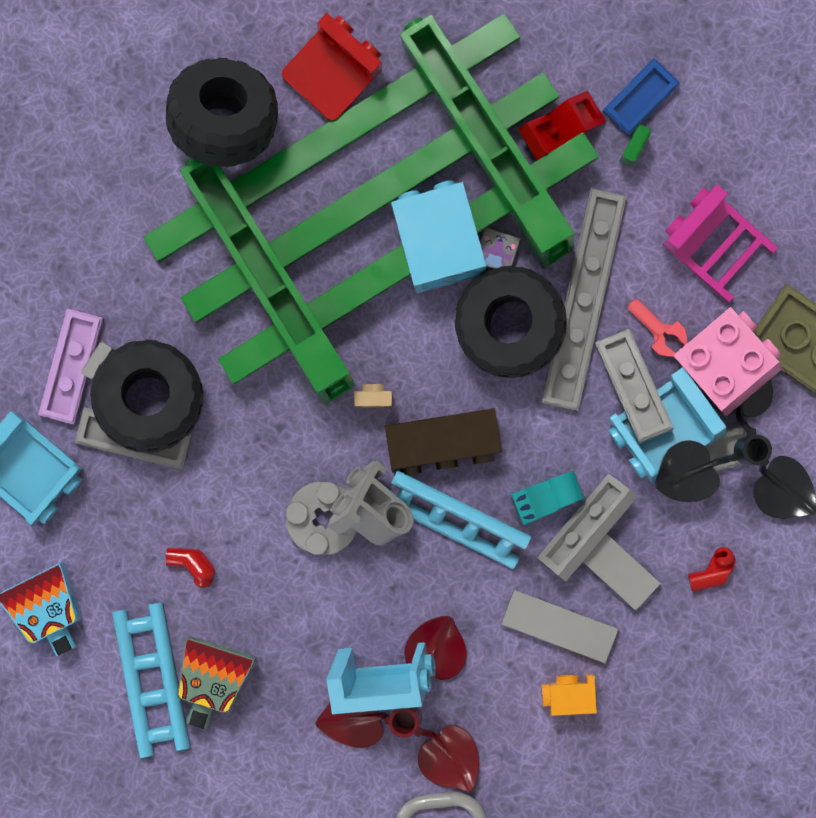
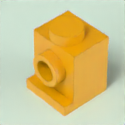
[541,673,597,716]

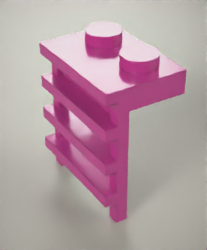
[662,184,778,303]

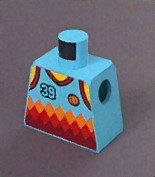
[0,562,82,657]

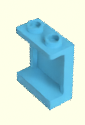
[391,181,487,294]
[608,367,726,484]
[0,411,84,526]
[326,642,435,714]

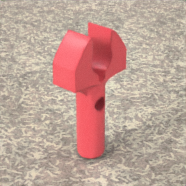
[627,299,687,357]

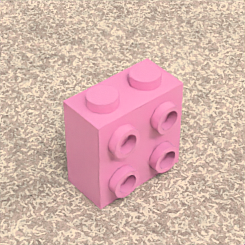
[673,307,783,416]

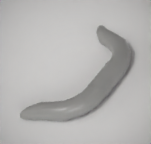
[396,792,487,818]

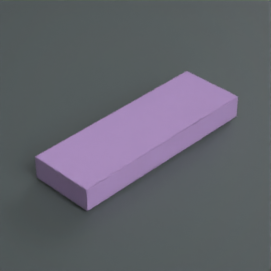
[38,308,104,425]

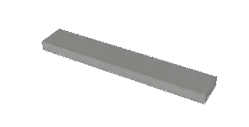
[542,188,627,411]

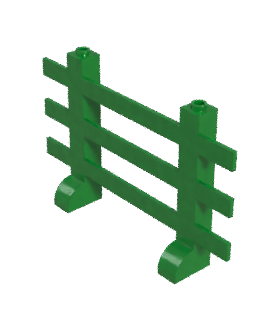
[143,13,599,405]

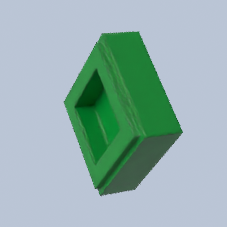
[619,124,652,167]

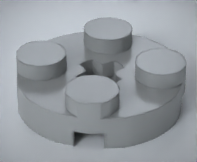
[286,482,357,555]

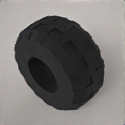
[166,57,278,167]
[454,266,567,378]
[90,339,203,453]

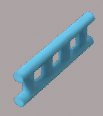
[391,470,531,569]
[112,602,191,758]

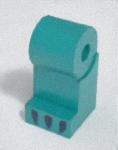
[510,470,585,525]

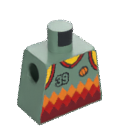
[177,636,256,729]

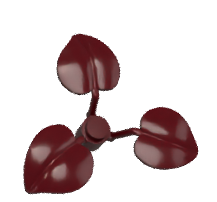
[315,616,479,792]

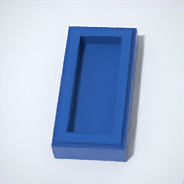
[602,58,680,136]

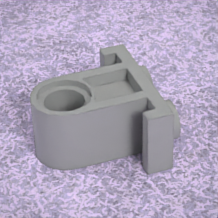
[327,460,413,546]

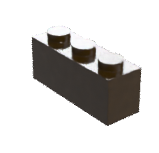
[385,408,502,475]

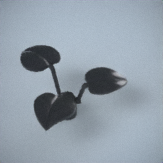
[655,380,816,519]

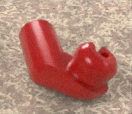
[688,547,736,592]
[166,548,215,588]

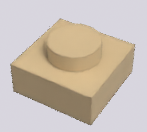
[354,384,392,408]

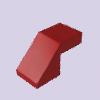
[518,91,607,160]

